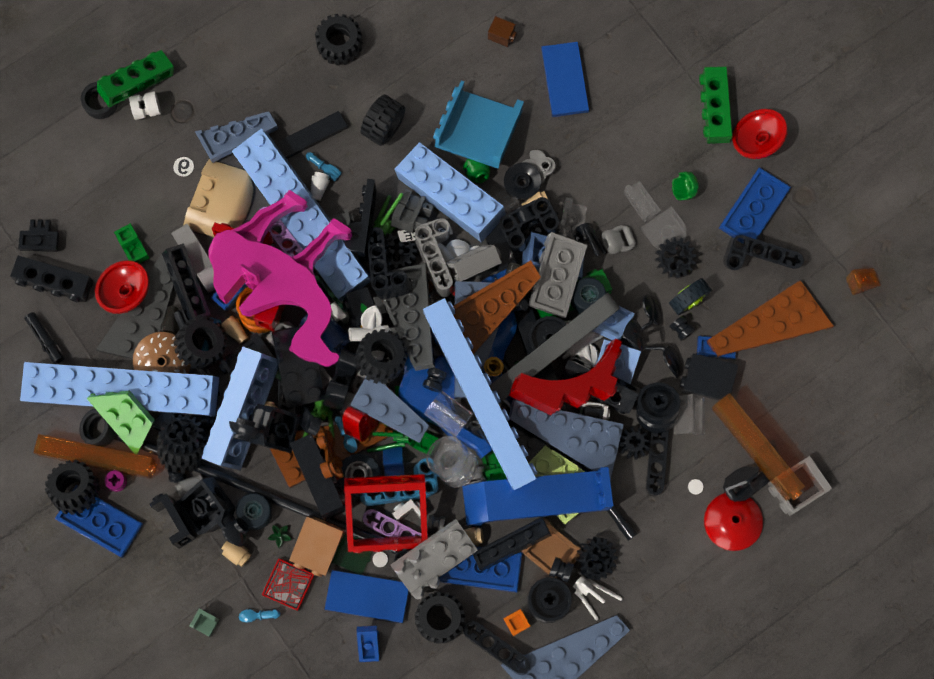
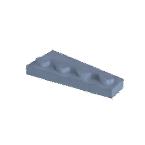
[350,376,429,443]

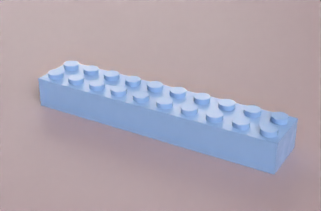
[232,128,371,301]
[423,298,538,490]
[20,362,219,416]

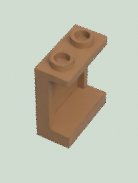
[289,515,346,577]
[521,518,581,579]

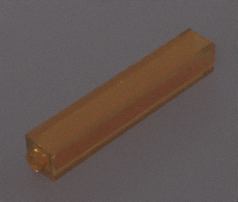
[712,393,805,501]
[33,434,157,479]

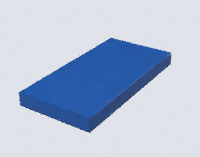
[541,42,589,117]
[719,167,791,244]
[55,485,143,558]
[439,546,522,593]
[324,570,409,623]

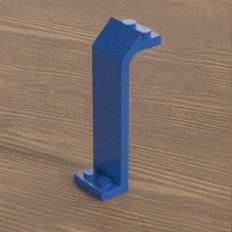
[462,467,613,527]

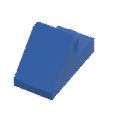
[383,447,404,476]
[357,626,379,662]

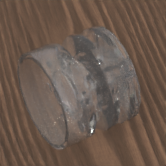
[426,436,478,488]

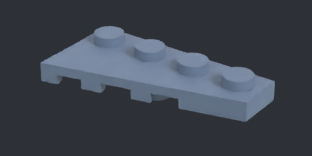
[195,111,278,163]

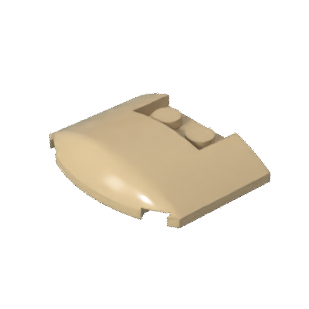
[183,159,253,237]

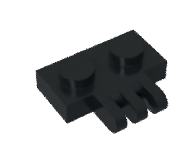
[18,219,59,252]

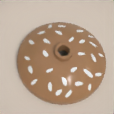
[133,332,191,374]

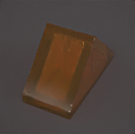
[846,268,881,295]

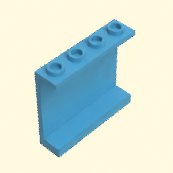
[433,80,524,169]

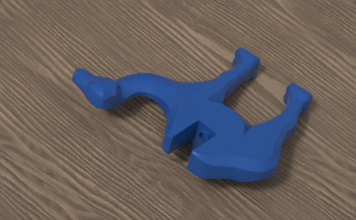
[398,268,517,459]

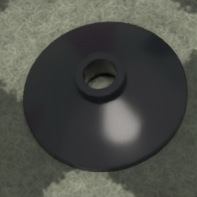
[504,163,541,200]

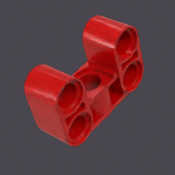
[342,386,390,442]

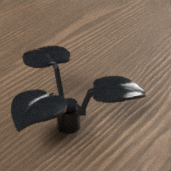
[620,294,680,379]

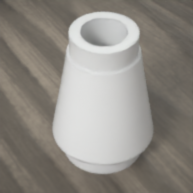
[311,172,330,201]

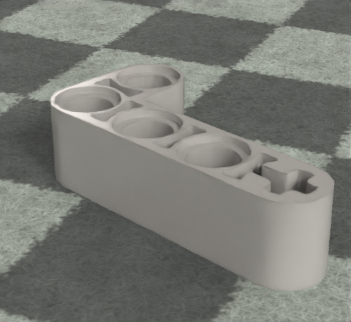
[415,218,453,297]
[171,224,215,294]

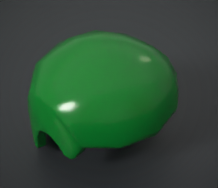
[672,171,699,201]

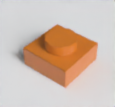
[503,609,530,636]

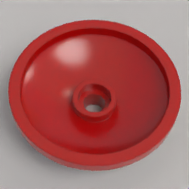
[732,109,788,159]
[95,261,150,314]
[704,492,763,551]

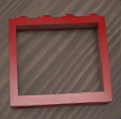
[344,474,428,553]

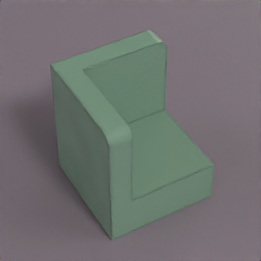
[189,608,220,637]

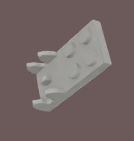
[528,232,587,318]
[390,519,478,599]

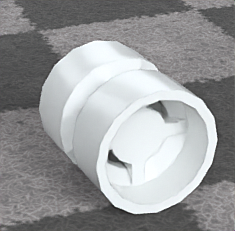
[129,91,161,120]

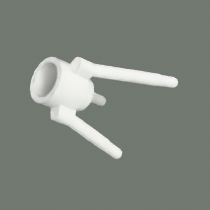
[573,575,623,621]

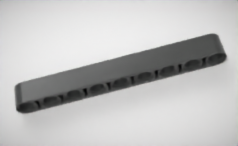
[489,293,620,404]

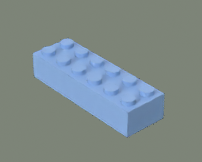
[395,142,506,243]
[202,347,278,470]

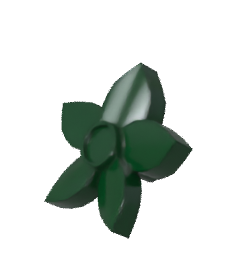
[268,525,291,548]

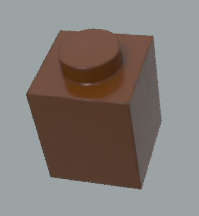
[488,16,517,47]

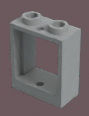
[445,245,502,281]
[768,456,832,516]

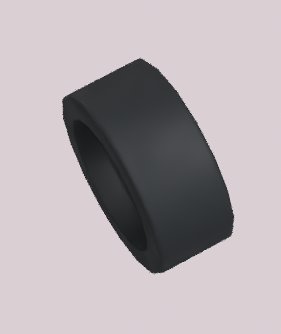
[80,82,118,119]
[79,409,117,447]

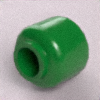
[463,158,491,183]

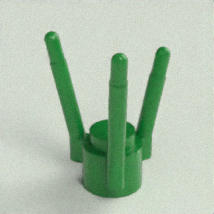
[367,422,411,453]

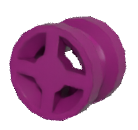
[105,470,127,492]

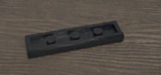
[275,111,348,159]
[472,517,552,572]

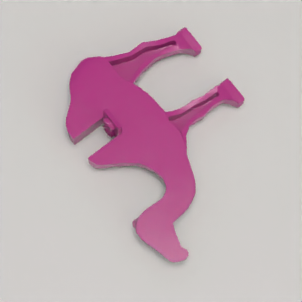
[209,190,352,367]

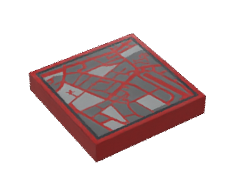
[262,558,315,611]

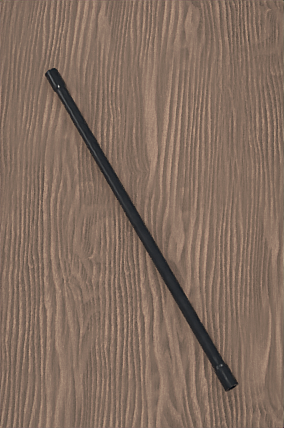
[114,434,397,554]

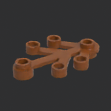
[316,425,344,480]

